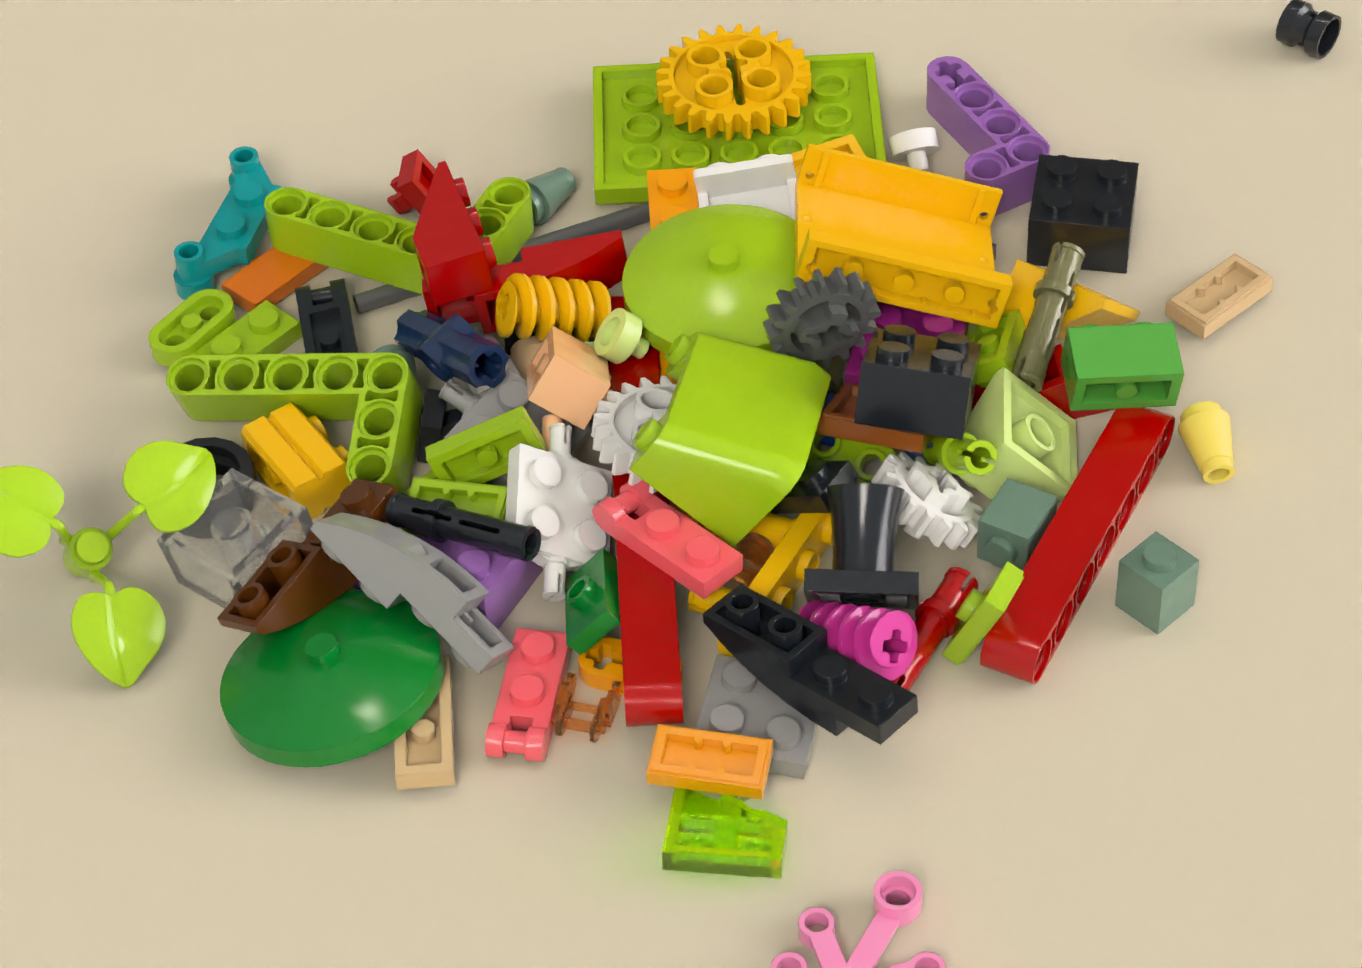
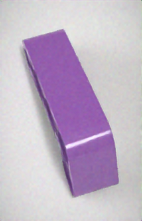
[926,56,1050,216]

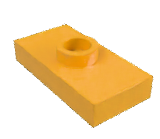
[646,724,773,800]

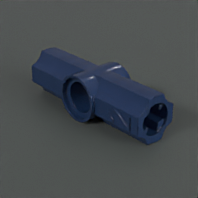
[394,309,509,389]

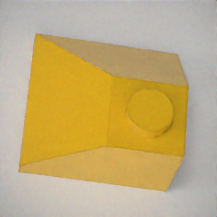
[1003,259,1140,341]

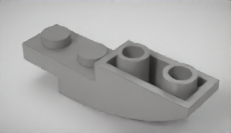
[310,512,515,674]

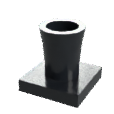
[804,483,919,610]

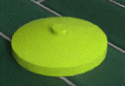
[622,204,796,354]

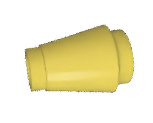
[1178,401,1235,484]

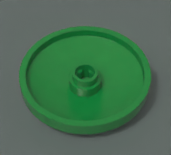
[220,590,445,768]

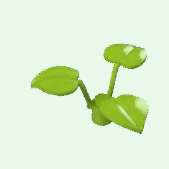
[0,440,216,689]

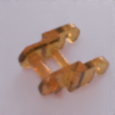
[552,672,622,743]

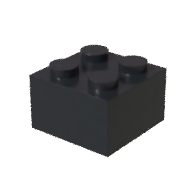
[1026,154,1139,274]
[854,325,982,440]

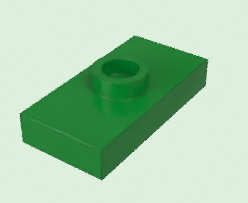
[565,548,620,655]

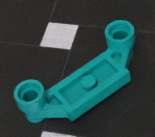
[173,146,282,300]

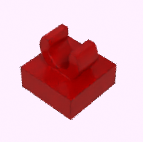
[387,149,436,214]

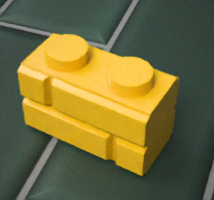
[240,402,351,524]

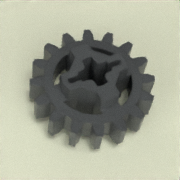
[763,267,881,368]

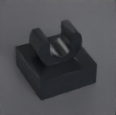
[417,388,463,463]

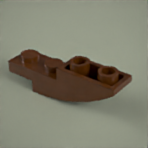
[217,478,398,635]

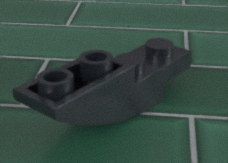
[703,584,918,745]

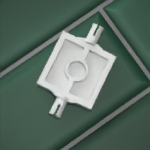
[505,423,612,601]

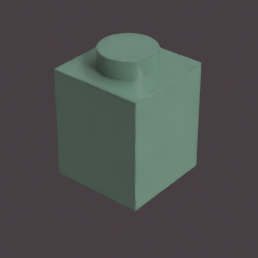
[977,478,1057,570]
[1115,531,1199,635]

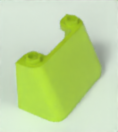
[629,332,831,547]

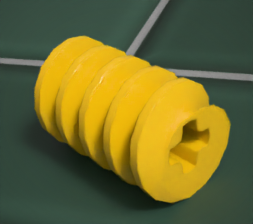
[495,273,611,342]

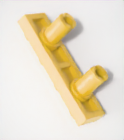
[688,512,832,657]

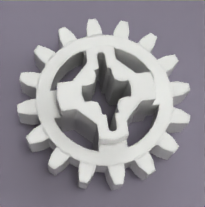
[871,452,983,550]

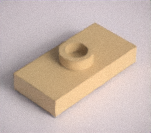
[1165,253,1273,340]

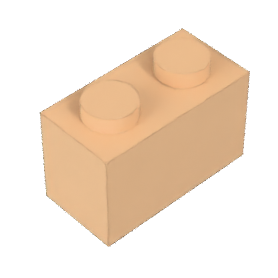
[526,326,613,430]

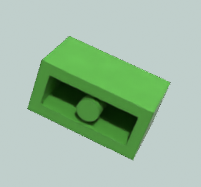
[1060,322,1184,411]

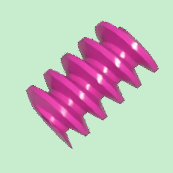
[797,599,918,681]

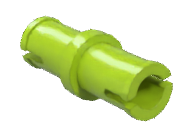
[922,432,997,476]

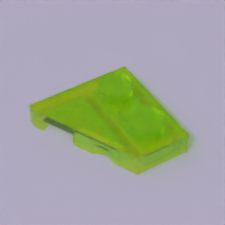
[662,788,788,879]

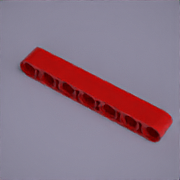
[980,407,1175,685]

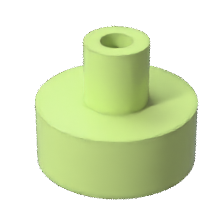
[594,308,650,364]

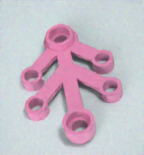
[771,871,946,968]

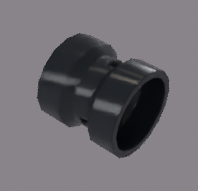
[1276,0,1342,59]

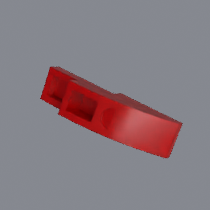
[422,230,628,334]

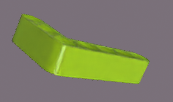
[264,177,534,295]
[166,352,423,495]

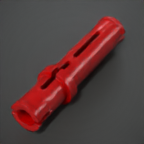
[891,567,979,691]

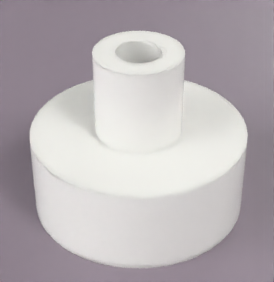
[888,127,940,172]

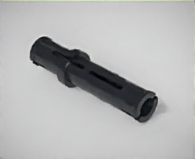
[385,492,541,562]

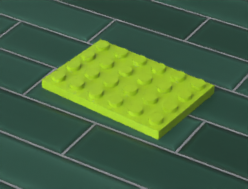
[593,52,886,205]

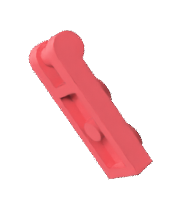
[592,480,743,599]
[485,628,572,762]

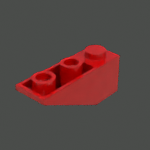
[412,161,497,307]

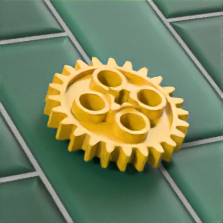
[656,24,812,140]

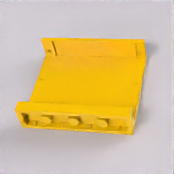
[795,143,1013,329]

